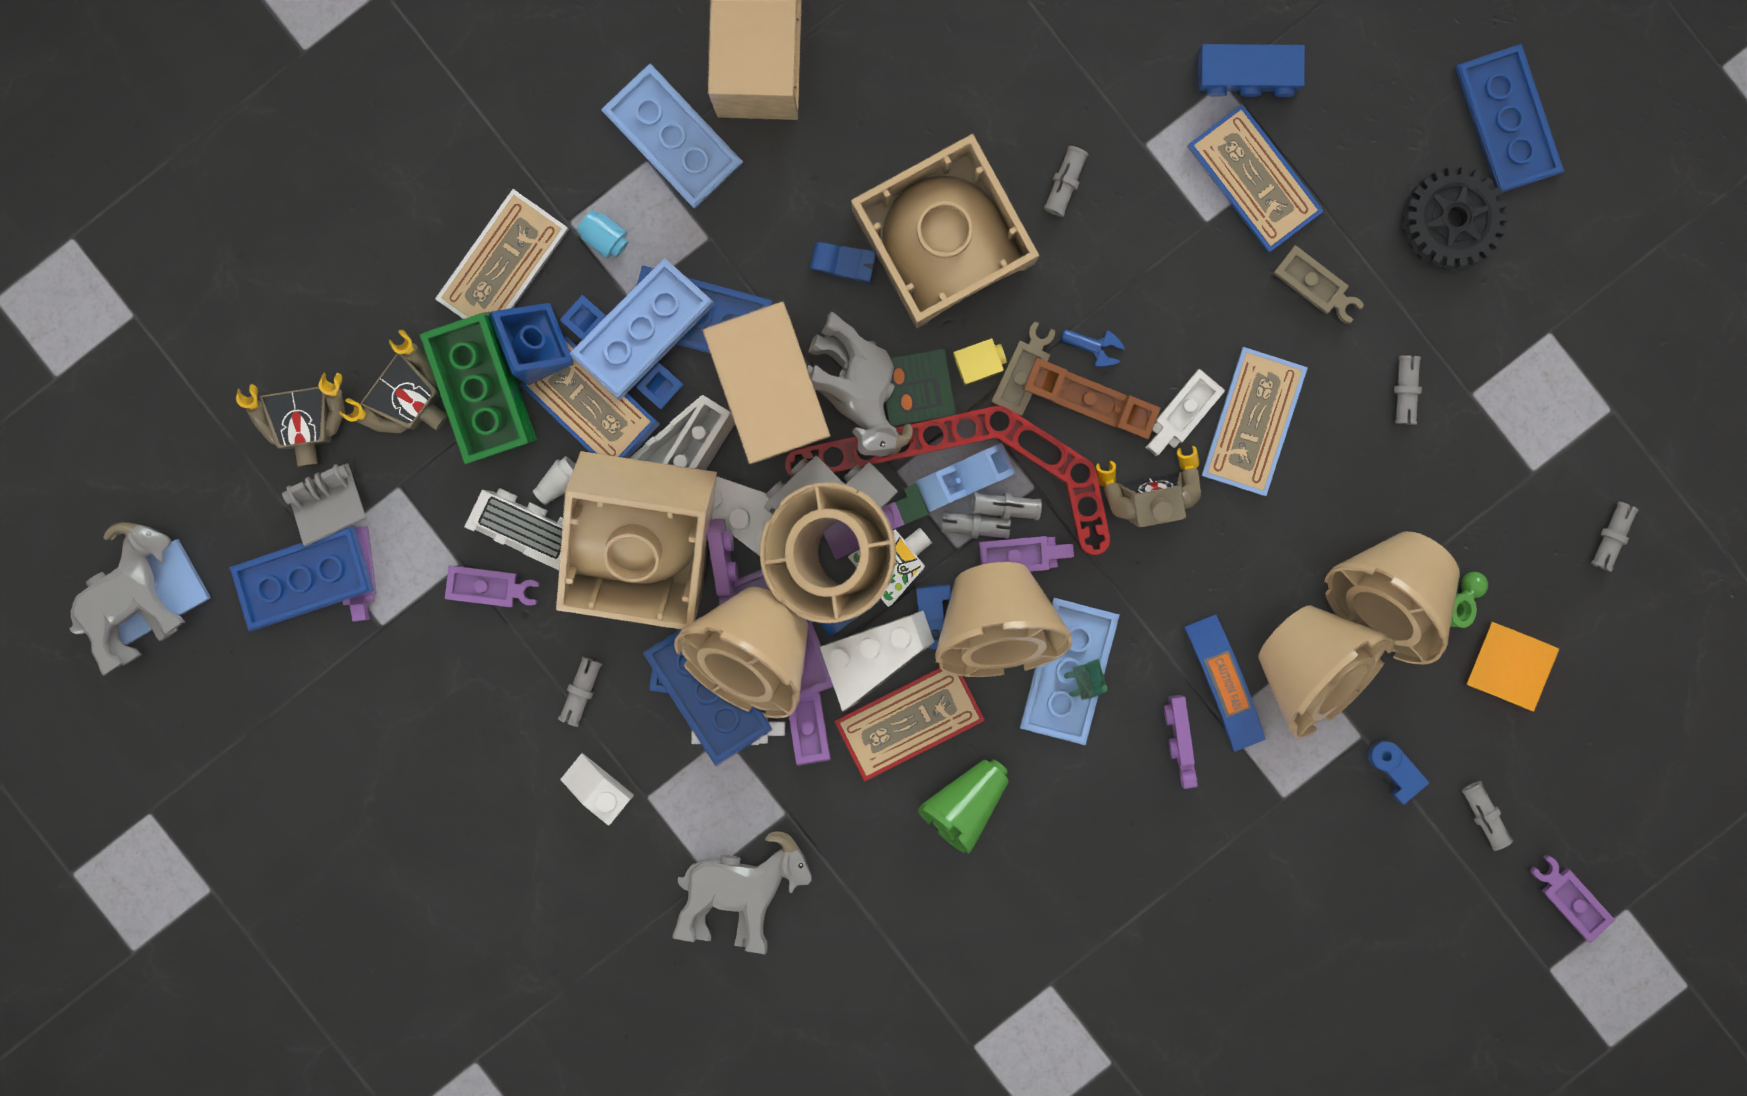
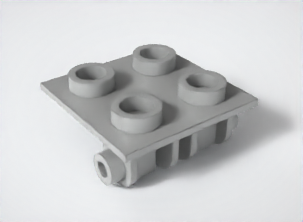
[282,463,367,546]

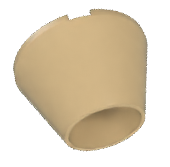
[760,483,896,623]
[1324,531,1460,664]
[935,562,1072,677]
[674,587,808,718]
[1258,605,1394,739]

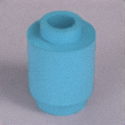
[577,210,629,259]

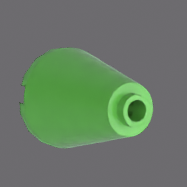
[917,759,1009,854]

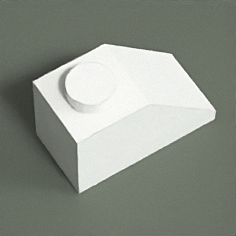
[560,753,634,825]

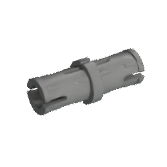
[1043,146,1089,217]
[1394,356,1422,425]
[971,492,1042,520]
[1591,501,1639,572]
[941,511,1011,540]
[558,656,602,727]
[1462,781,1513,851]

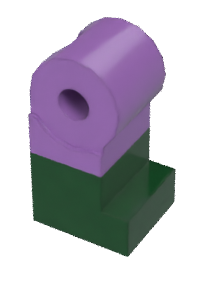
[882,483,929,529]

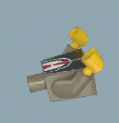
[339,330,448,433]
[236,373,345,467]
[1096,446,1201,527]

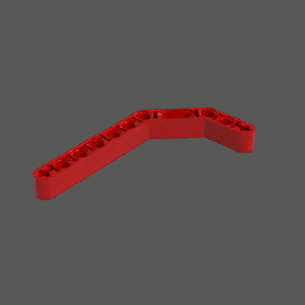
[785,406,1110,555]

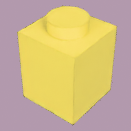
[953,338,1007,386]

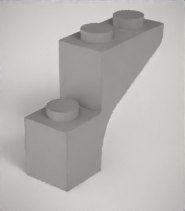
[764,455,898,514]

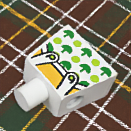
[848,528,932,607]

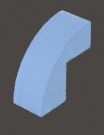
[916,443,1016,512]

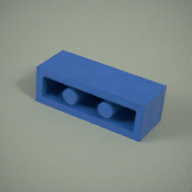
[1198,44,1305,97]

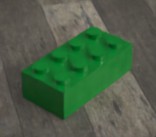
[419,312,537,464]

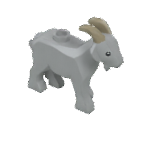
[807,312,912,457]
[69,522,185,676]
[673,831,812,954]

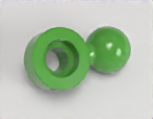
[1451,572,1488,628]

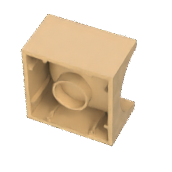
[708,0,802,120]
[851,134,1039,329]
[703,302,831,464]
[556,451,717,629]

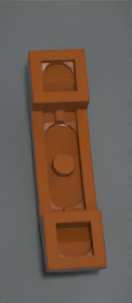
[1024,358,1161,439]

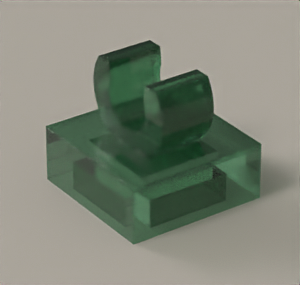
[1064,658,1108,700]

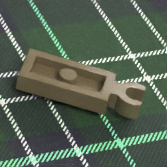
[1273,245,1364,324]
[991,321,1055,417]

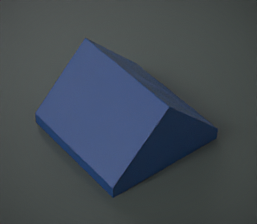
[489,303,574,385]

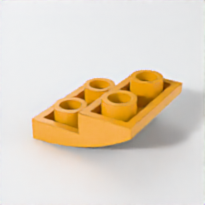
[1467,622,1560,712]

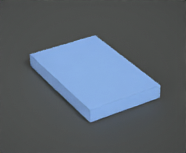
[118,540,211,645]

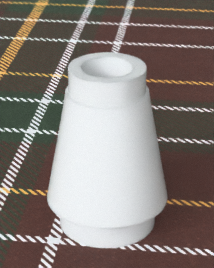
[533,456,576,505]

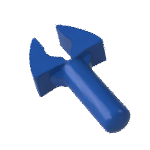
[1060,329,1125,367]

